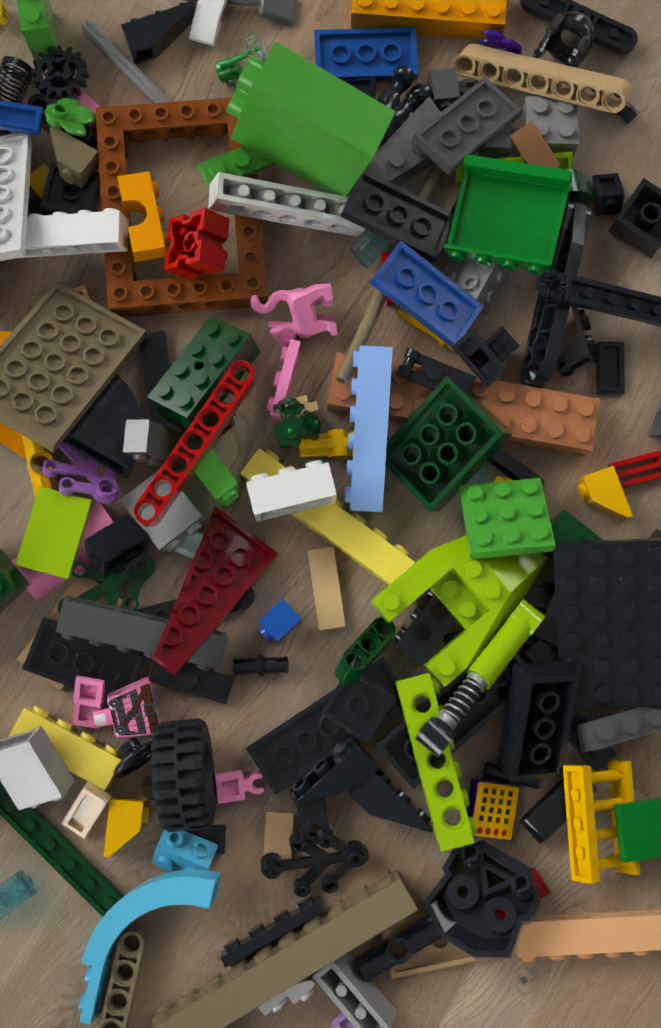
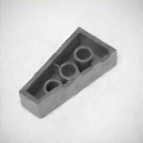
[365,97,441,186]

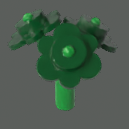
[273,398,321,449]

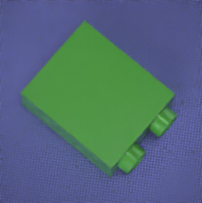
[226,41,396,197]

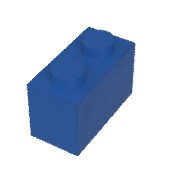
[258,598,302,643]

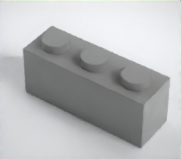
[312,953,398,1028]

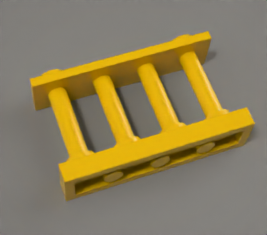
[563,760,641,884]

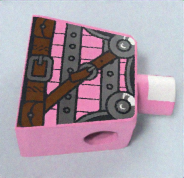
[93,677,159,737]

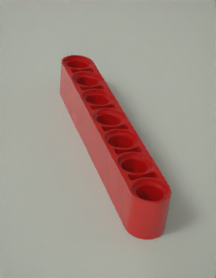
[134,360,255,527]

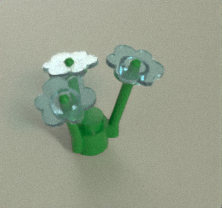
[216,33,266,86]

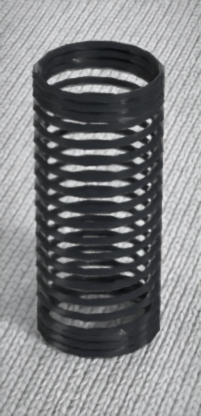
[0,56,33,136]

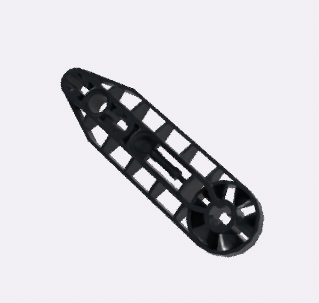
[521,199,592,388]

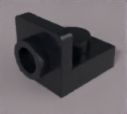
[591,173,625,216]

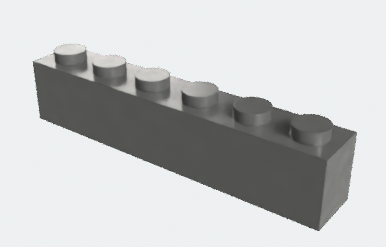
[56,595,228,671]

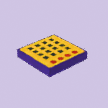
[467,779,521,842]

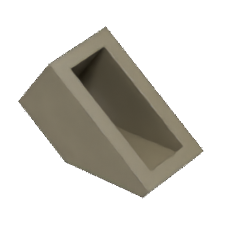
[50,126,99,188]

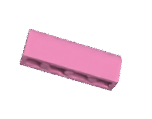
[12,501,115,601]

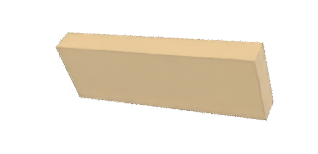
[307,547,346,631]

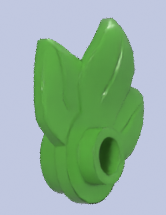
[45,98,96,136]

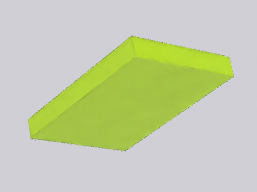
[15,486,93,580]

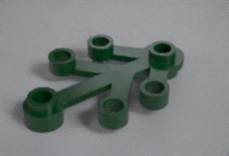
[58,554,155,614]

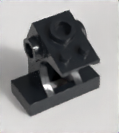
[451,326,520,388]

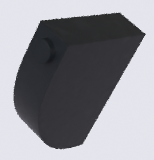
[62,374,142,478]

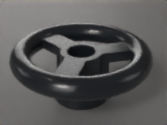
[113,737,153,778]

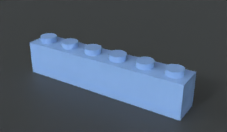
[345,345,393,512]

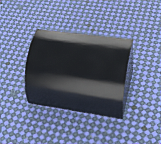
[84,513,149,577]

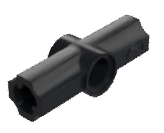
[355,914,441,982]

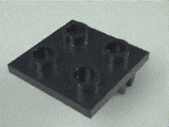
[557,305,598,377]

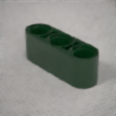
[335,617,396,685]

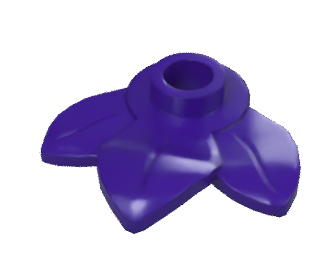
[478,29,522,55]

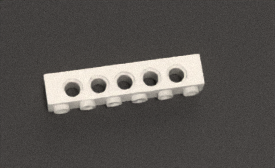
[208,172,366,237]

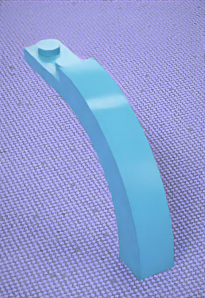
[78,869,222,1025]

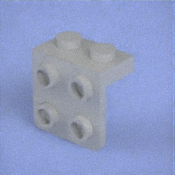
[442,258,511,315]

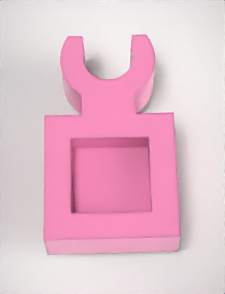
[214,770,264,804]

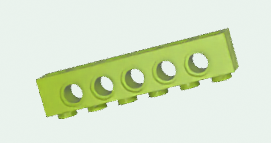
[395,673,477,852]

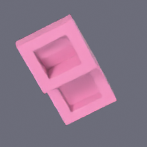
[72,676,105,729]

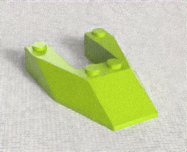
[370,535,547,687]

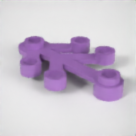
[42,443,120,504]

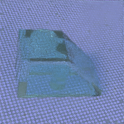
[0,869,37,919]

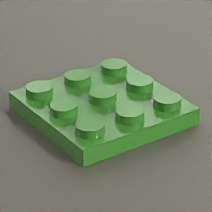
[459,478,556,559]

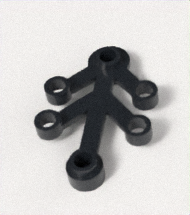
[260,828,369,897]

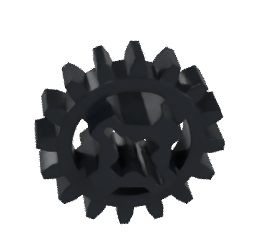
[31,45,89,100]

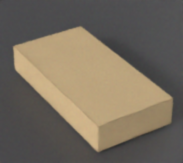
[61,781,111,839]
[263,811,294,860]

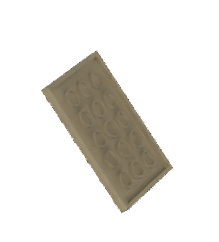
[0,281,146,453]

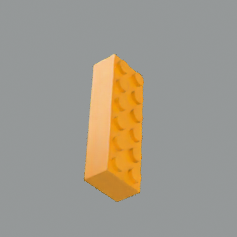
[351,0,507,39]

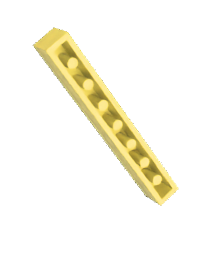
[240,448,418,603]

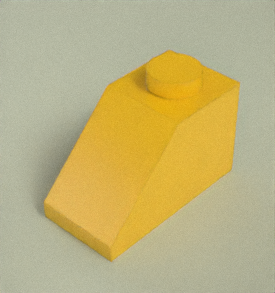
[577,466,633,521]
[103,796,151,857]

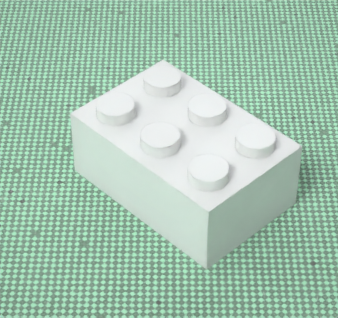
[246,460,337,522]

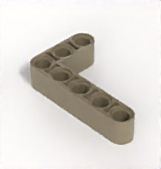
[53,926,148,1028]

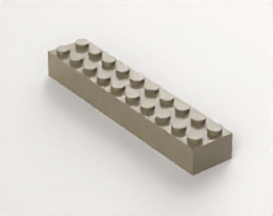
[150,869,418,1028]

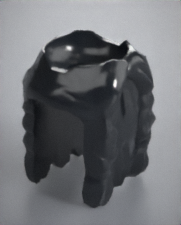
[532,12,595,68]

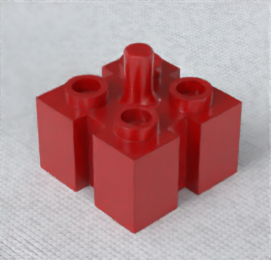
[164,208,230,280]

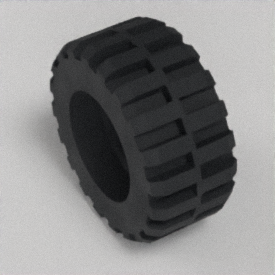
[151,718,216,832]

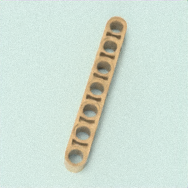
[454,44,633,113]

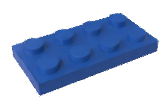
[314,27,418,81]
[369,241,484,347]

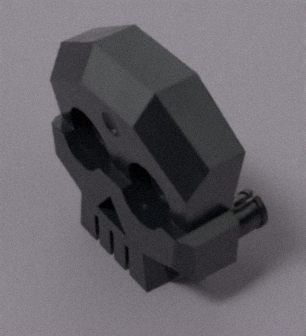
[423,840,541,959]

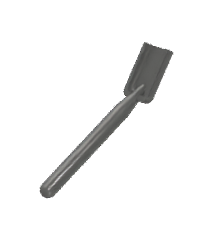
[196,0,297,27]

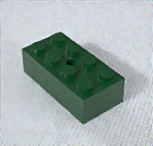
[147,315,260,429]

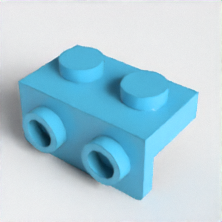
[152,830,218,872]

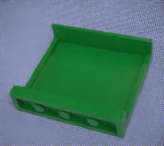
[444,154,572,275]

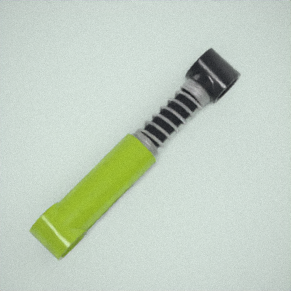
[415,599,545,757]

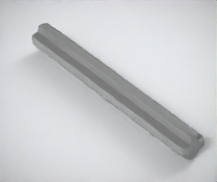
[81,20,171,103]

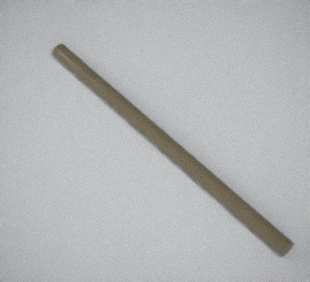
[335,162,444,385]

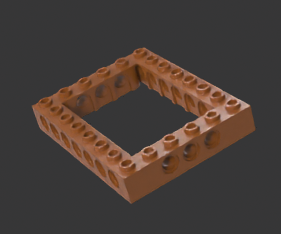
[96,97,268,317]

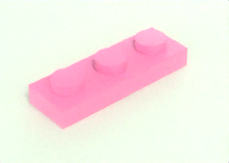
[267,339,301,423]

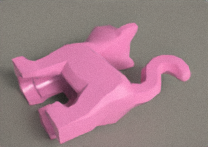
[250,283,338,348]

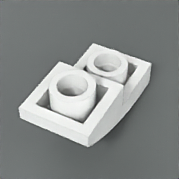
[189,0,228,46]
[258,974,315,1016]

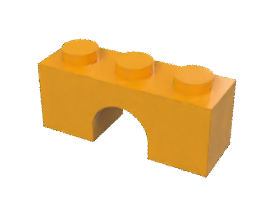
[117,171,170,262]

